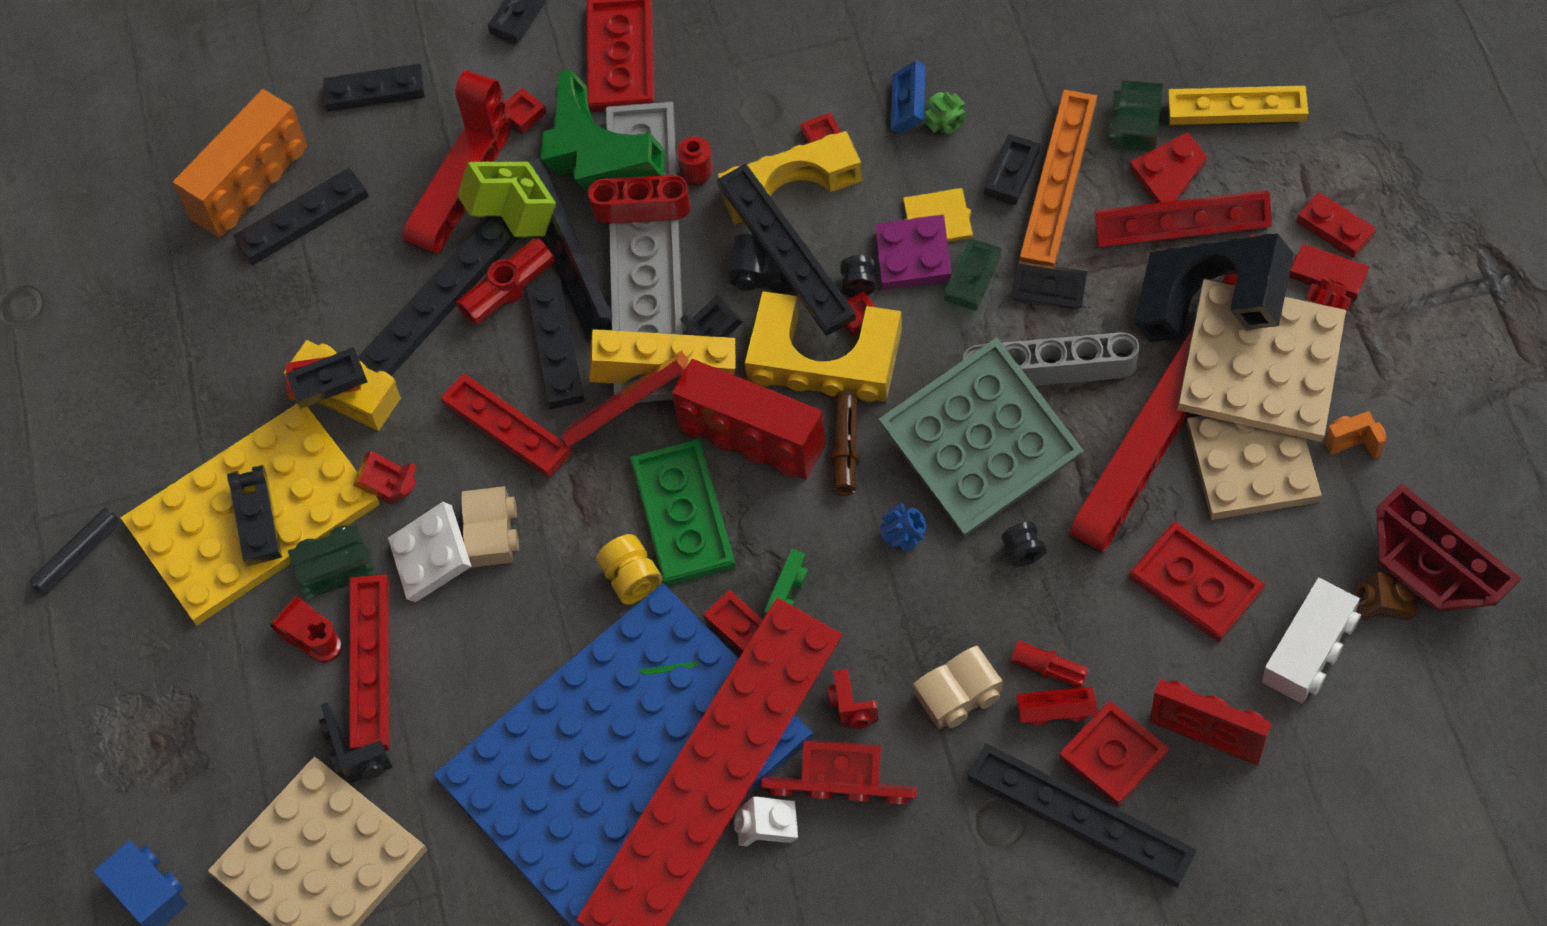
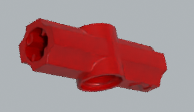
[456,239,555,325]

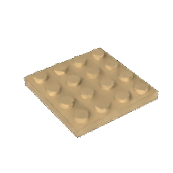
[1177,279,1346,442]
[208,756,427,926]

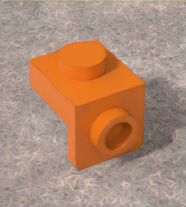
[1324,411,1387,459]

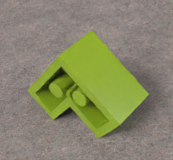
[457,162,556,238]

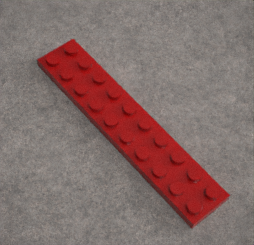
[576,597,843,926]

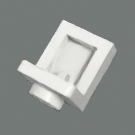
[734,797,798,846]

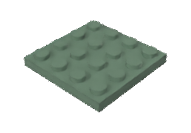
[879,337,1084,538]

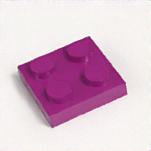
[875,214,952,290]

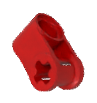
[270,596,342,663]

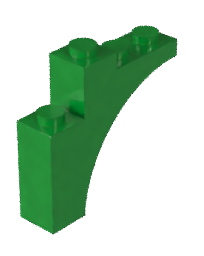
[540,69,665,192]

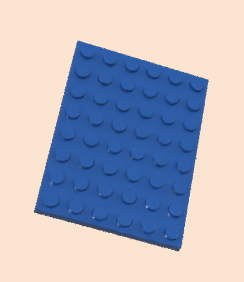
[433,583,813,926]

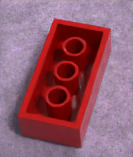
[672,358,826,480]

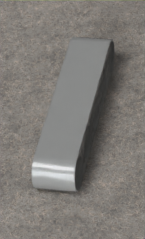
[963,332,1139,386]

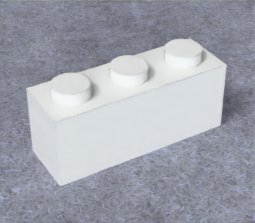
[1261,577,1361,704]

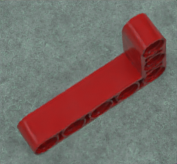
[403,70,511,254]

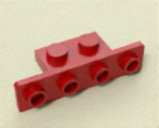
[761,740,918,804]

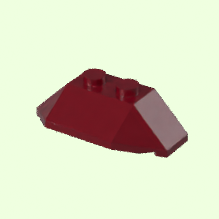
[1376,483,1522,612]

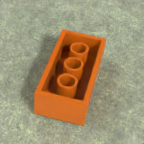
[173,89,308,238]

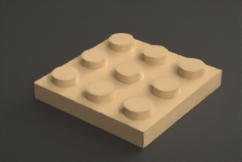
[1187,416,1322,520]

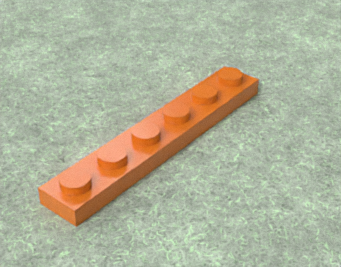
[1020,90,1097,266]

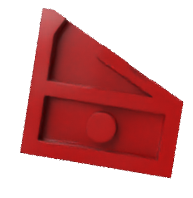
[1129,132,1207,203]

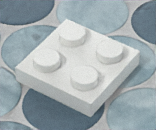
[388,502,472,603]

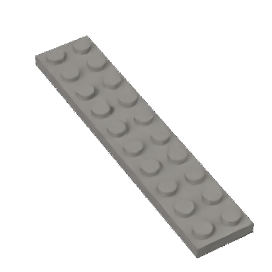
[606,102,684,402]

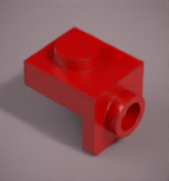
[353,451,417,504]
[827,669,879,729]

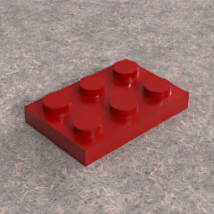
[1149,679,1272,766]

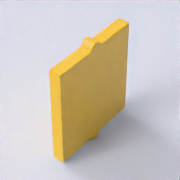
[903,188,973,242]

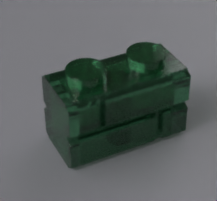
[288,525,376,600]

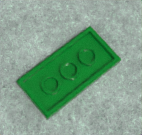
[630,439,736,587]

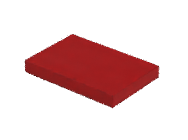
[1129,521,1266,643]

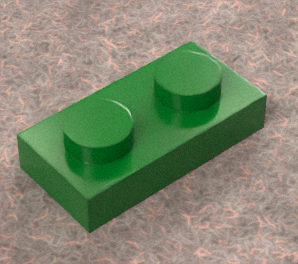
[763,549,809,619]

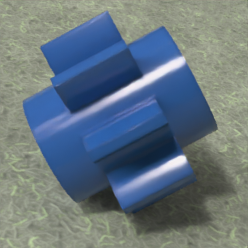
[880,503,926,552]

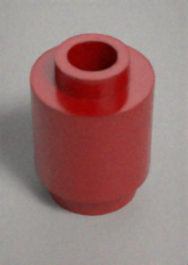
[677,137,713,185]

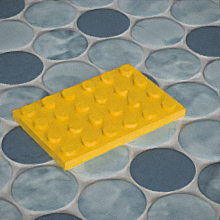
[120,403,380,626]

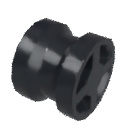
[840,255,876,297]
[1001,521,1047,566]

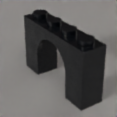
[1134,233,1294,342]

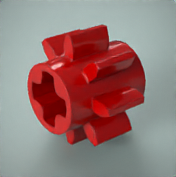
[1305,277,1352,313]

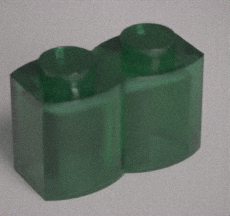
[1109,80,1163,151]

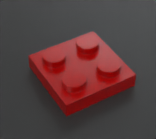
[1059,700,1170,808]

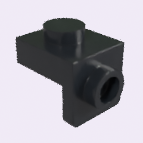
[680,294,743,337]

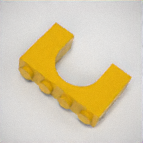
[745,291,902,402]

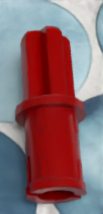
[1011,640,1088,687]

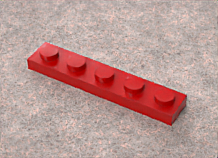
[1094,190,1272,247]
[350,574,390,751]

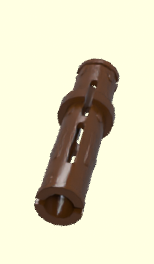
[831,390,860,496]

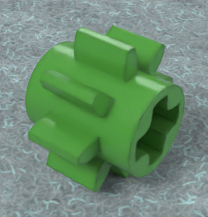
[924,92,966,134]

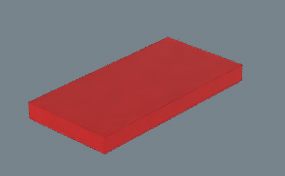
[586,0,655,112]

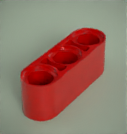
[588,175,691,224]

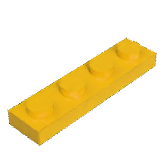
[1167,86,1308,125]

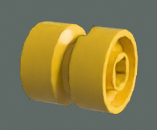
[596,534,663,605]

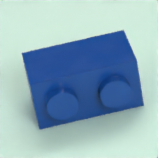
[94,840,187,926]

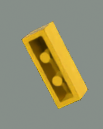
[283,340,401,431]

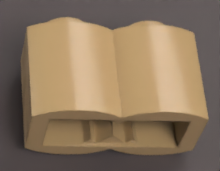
[462,486,519,568]
[913,645,1003,730]

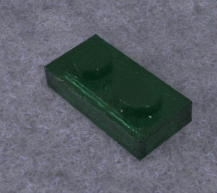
[944,238,1002,311]

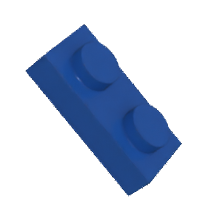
[891,60,925,135]

